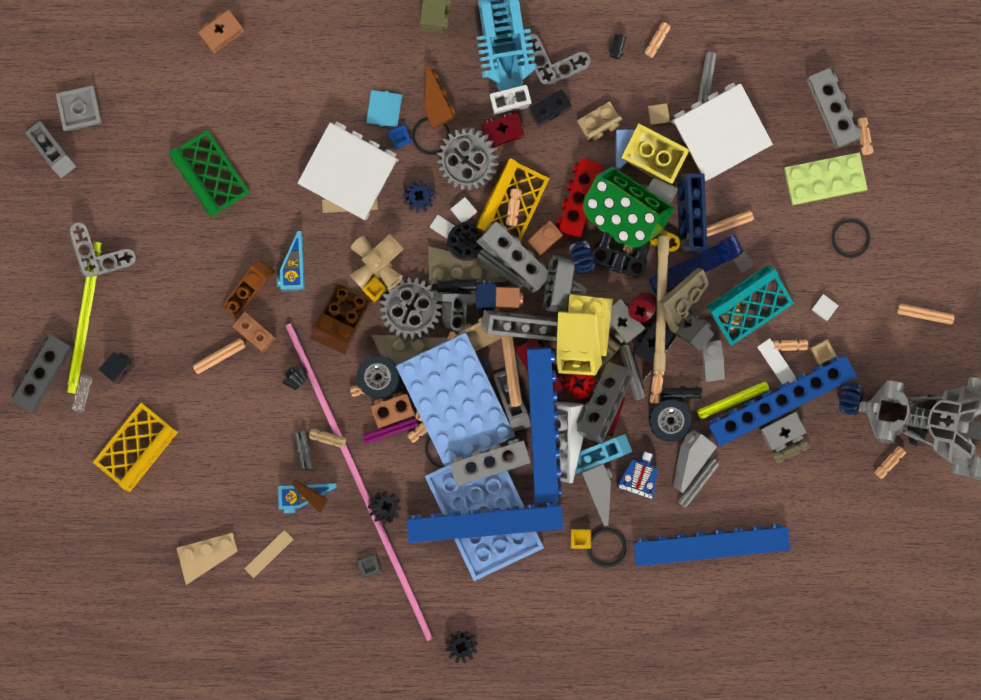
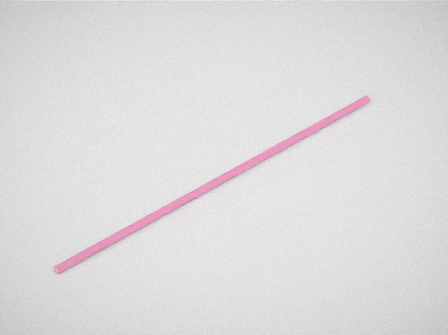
[286,323,433,641]

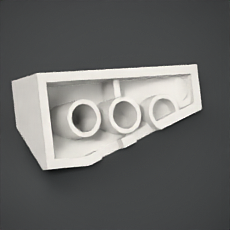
[553,402,586,483]

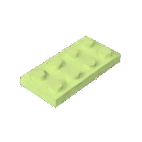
[784,152,868,205]

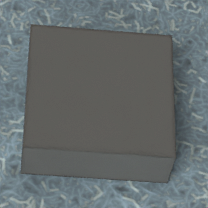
[357,554,381,579]

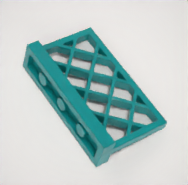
[706,264,794,346]

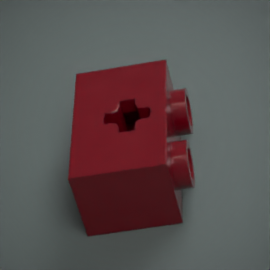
[481,112,525,148]

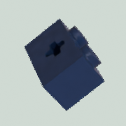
[476,280,496,310]

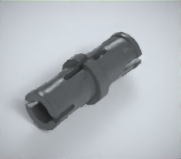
[294,431,313,471]

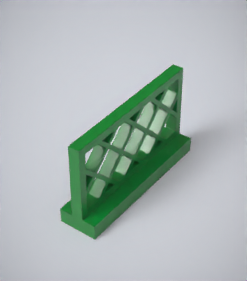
[169,130,250,219]

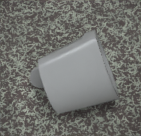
[641,177,678,204]

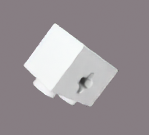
[490,85,532,116]

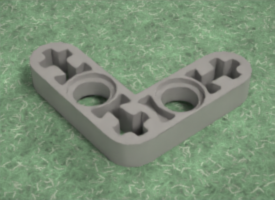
[525,34,590,86]
[69,223,136,278]

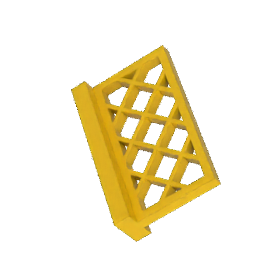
[476,158,550,241]
[93,403,178,492]

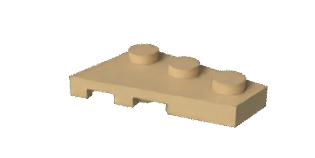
[177,533,238,585]

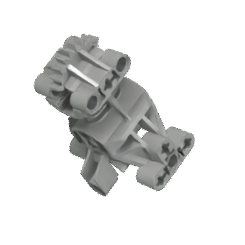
[859,377,981,480]

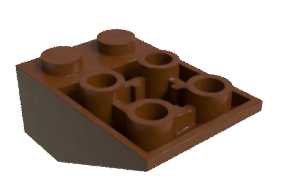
[310,284,371,355]

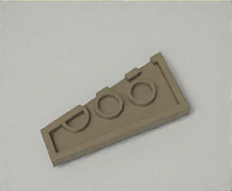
[428,246,505,285]

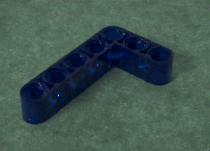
[648,234,744,296]

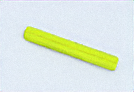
[697,382,769,419]

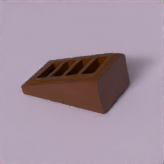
[292,480,328,513]

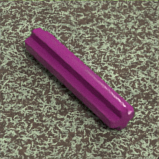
[363,417,418,444]

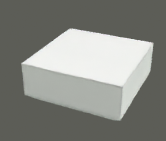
[450,197,477,223]
[811,294,839,321]

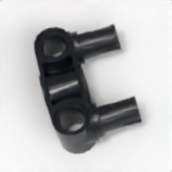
[592,232,651,278]

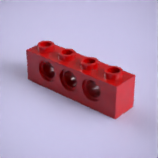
[556,158,603,239]

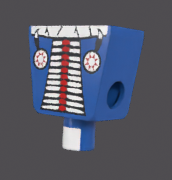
[617,451,658,499]

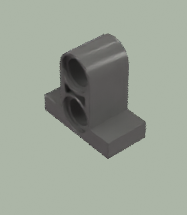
[433,292,477,331]

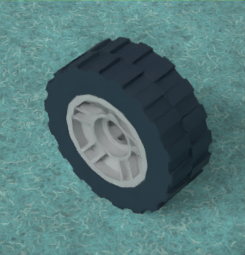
[356,355,400,399]
[649,400,692,442]

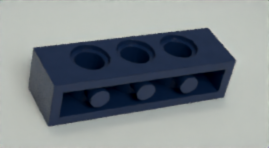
[677,174,708,252]

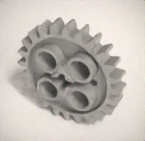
[437,128,499,190]
[380,278,442,340]

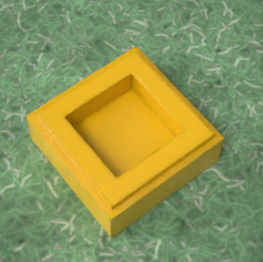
[361,276,388,303]
[571,529,591,549]

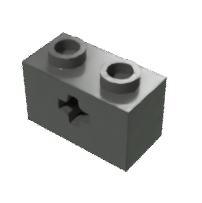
[668,311,714,352]

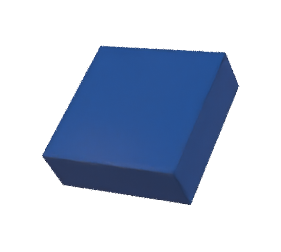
[387,124,412,150]

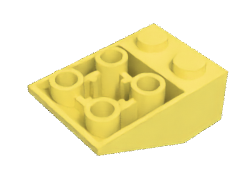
[556,311,602,375]

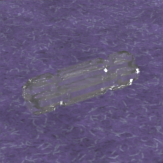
[72,375,92,413]

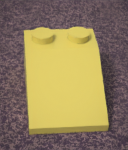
[621,123,689,185]
[568,294,613,356]

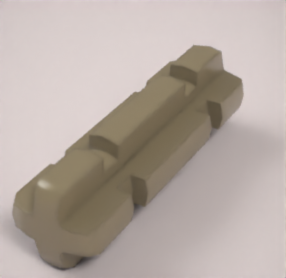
[773,439,810,464]

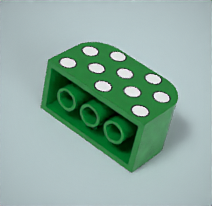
[584,166,675,247]

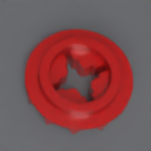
[564,374,595,399]

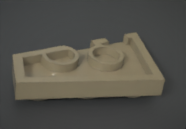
[659,267,709,333]

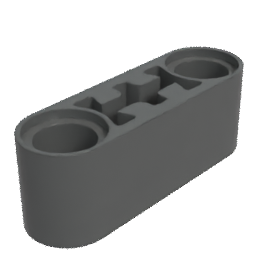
[543,255,574,313]

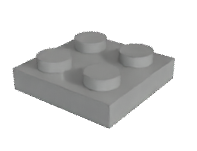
[56,86,102,132]

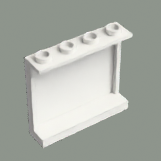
[671,83,773,181]
[298,121,399,220]

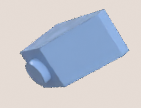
[615,130,635,171]

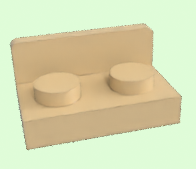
[577,101,622,141]
[459,317,501,352]

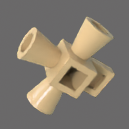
[349,234,403,289]

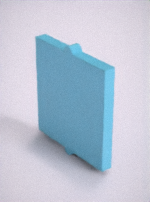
[366,90,402,128]

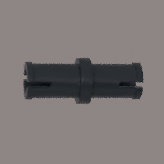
[437,278,477,293]
[663,386,702,401]

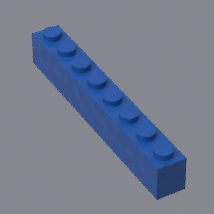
[527,346,562,503]
[407,502,564,543]
[633,523,791,566]

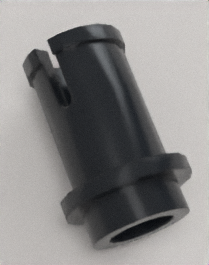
[609,34,627,59]

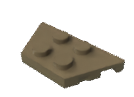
[373,335,446,375]

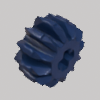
[403,180,436,213]
[570,241,595,274]
[839,382,864,415]

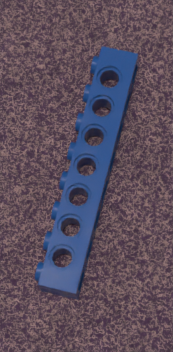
[708,355,857,447]

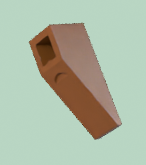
[424,66,455,130]
[222,260,275,319]

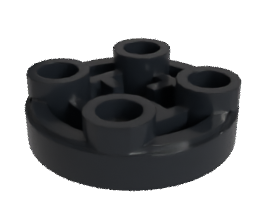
[447,221,484,261]

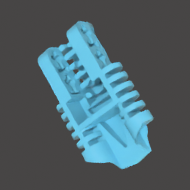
[476,0,536,91]

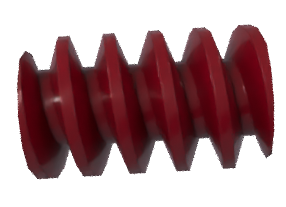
[628,292,657,322]

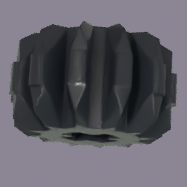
[368,491,401,524]
[445,630,478,663]

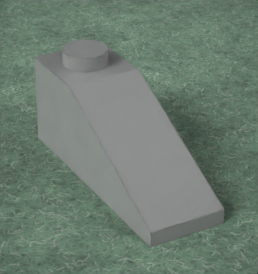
[25,121,76,178]
[493,370,531,432]
[672,430,717,493]
[581,464,612,527]

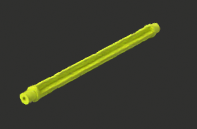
[67,242,102,394]

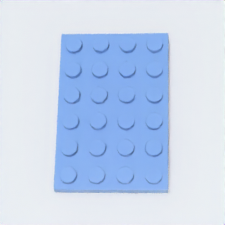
[396,332,515,466]
[425,444,544,581]

